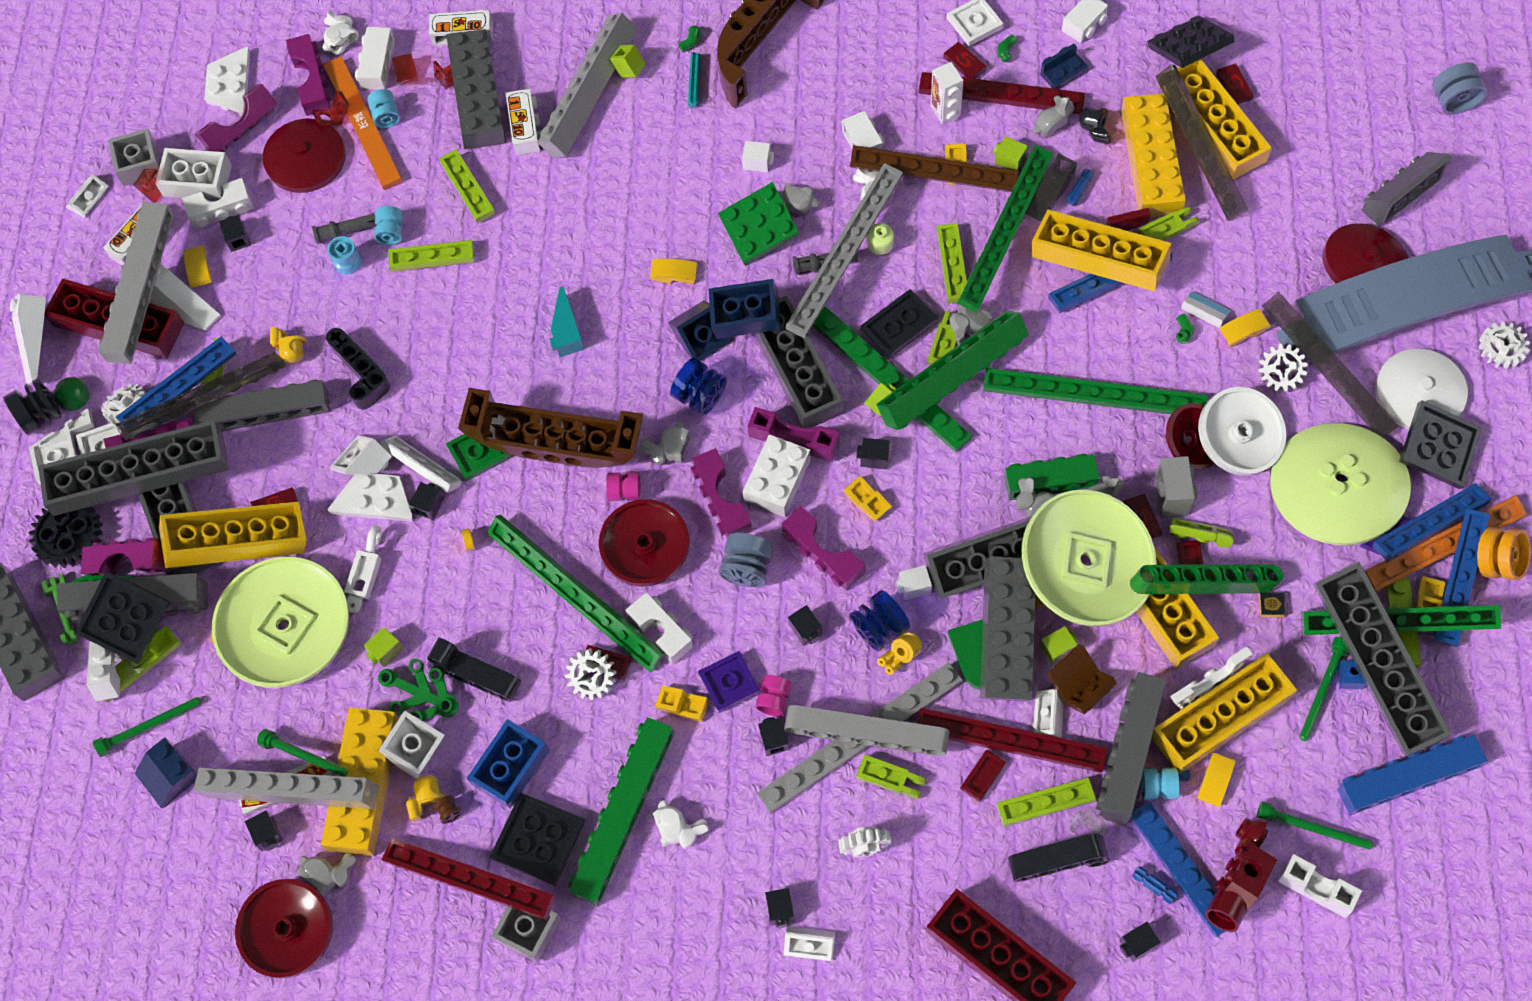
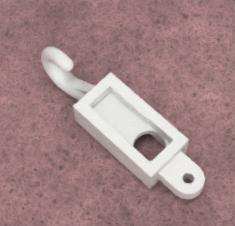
[344,525,382,614]

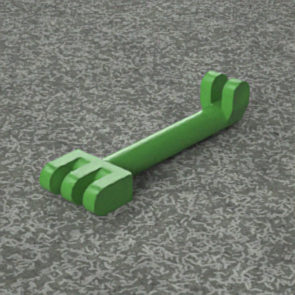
[41,573,78,645]

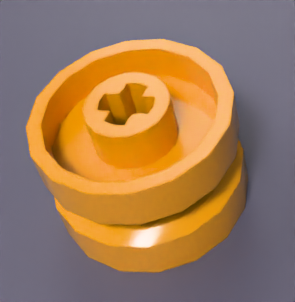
[1477,527,1531,581]

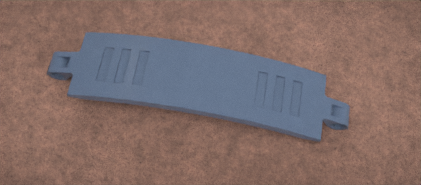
[1276,235,1532,358]

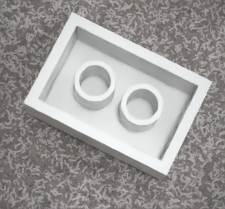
[155,148,232,201]
[743,435,811,517]

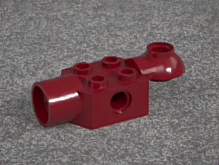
[1205,818,1278,932]

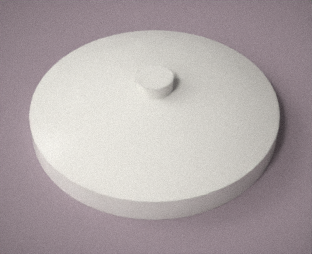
[1375,349,1468,430]
[1198,387,1286,476]

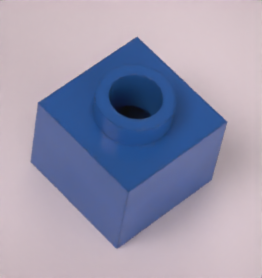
[1338,660,1366,689]

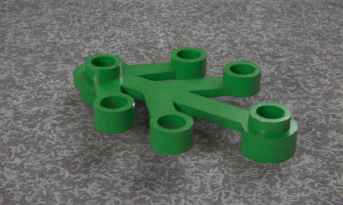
[378,659,459,721]

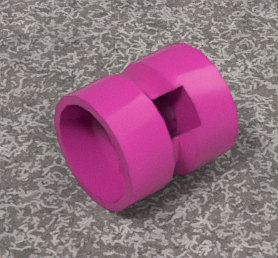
[606,472,641,501]
[755,675,793,717]

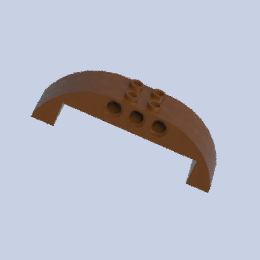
[717,0,825,109]
[458,388,643,468]

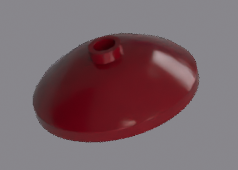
[1166,403,1215,470]

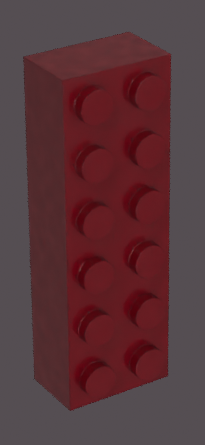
[44,278,185,359]
[925,888,1077,1001]

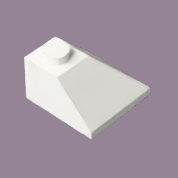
[329,435,392,475]

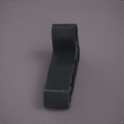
[326,328,390,410]
[427,638,521,702]
[1008,833,1110,882]

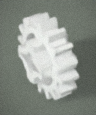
[1479,321,1530,369]
[1258,344,1308,393]
[101,384,146,425]
[565,648,616,700]
[838,826,891,858]

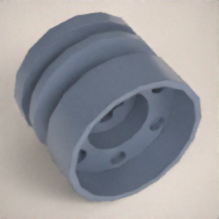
[719,533,774,588]

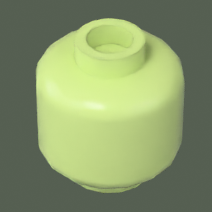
[867,223,894,255]

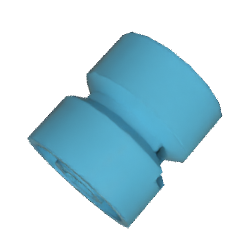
[367,89,400,129]
[374,206,403,245]
[327,236,361,275]
[1141,768,1179,800]

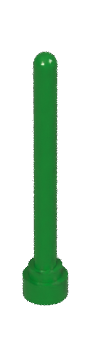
[1299,637,1349,742]
[93,697,202,757]
[257,729,348,777]
[1256,801,1374,850]

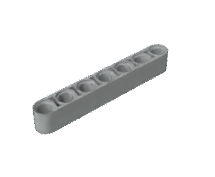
[784,705,950,756]

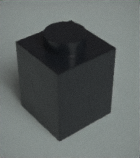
[219,215,251,252]
[857,438,890,470]
[409,482,444,520]
[788,605,823,646]
[758,717,789,757]
[245,810,283,851]
[765,888,795,928]
[1119,922,1161,962]

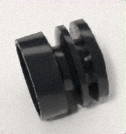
[3,378,62,436]

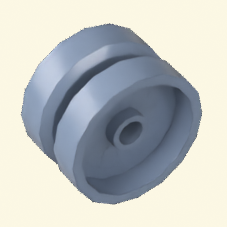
[1432,62,1488,114]

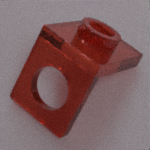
[392,53,419,85]
[433,60,454,90]
[312,91,350,126]
[133,169,161,203]

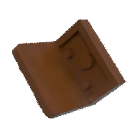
[1048,644,1117,715]

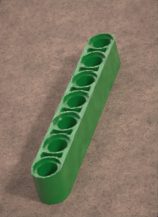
[1130,564,1284,594]

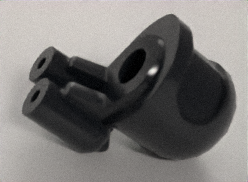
[1079,107,1111,144]

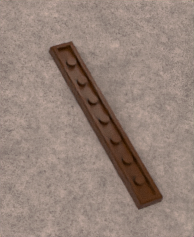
[850,145,1019,192]

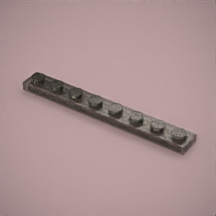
[1155,65,1248,221]
[1261,291,1399,438]
[115,352,286,440]

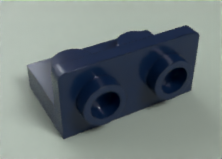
[1040,43,1089,89]

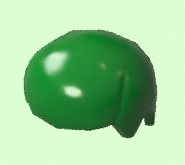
[54,376,90,411]

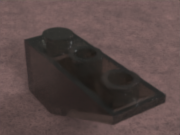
[1025,154,1077,222]

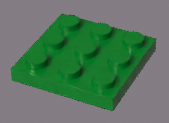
[718,182,801,266]

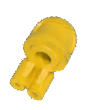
[270,327,306,363]
[877,632,922,675]
[406,775,445,822]

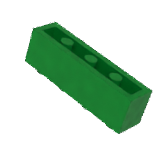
[1004,453,1100,501]

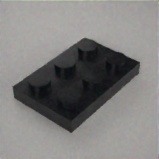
[860,289,938,359]

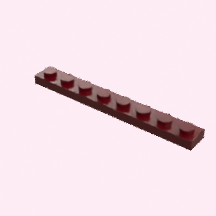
[919,72,1085,114]
[917,708,1107,773]
[381,838,557,920]

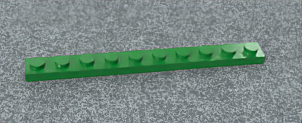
[957,144,1053,313]
[813,306,972,453]
[983,368,1207,414]
[487,514,665,673]

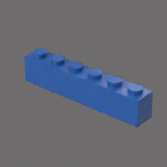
[1337,735,1488,816]

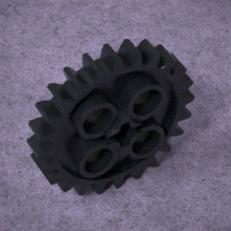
[29,506,104,568]

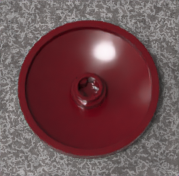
[262,118,346,193]
[1322,223,1409,283]
[599,499,690,587]
[235,879,333,978]

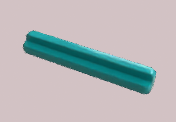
[688,53,701,107]

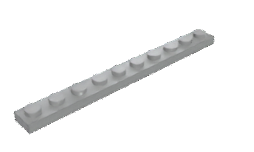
[786,163,903,338]
[757,662,962,814]

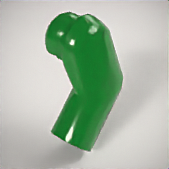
[678,25,702,52]
[997,34,1017,62]
[1176,313,1194,344]

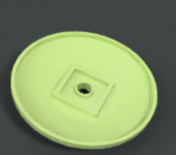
[1270,423,1411,545]
[1022,490,1157,626]
[212,557,349,688]

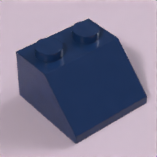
[668,300,731,363]
[134,737,197,808]

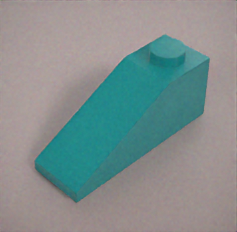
[549,286,584,357]

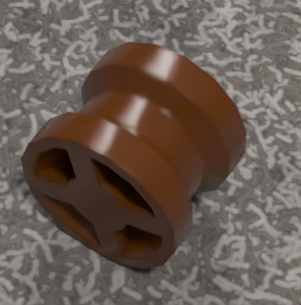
[432,795,463,824]

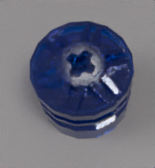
[670,358,727,416]
[849,589,910,652]

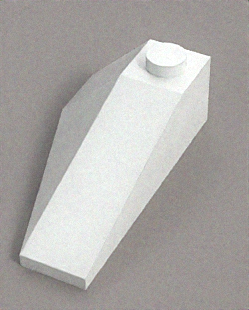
[149,264,221,331]
[10,294,46,385]

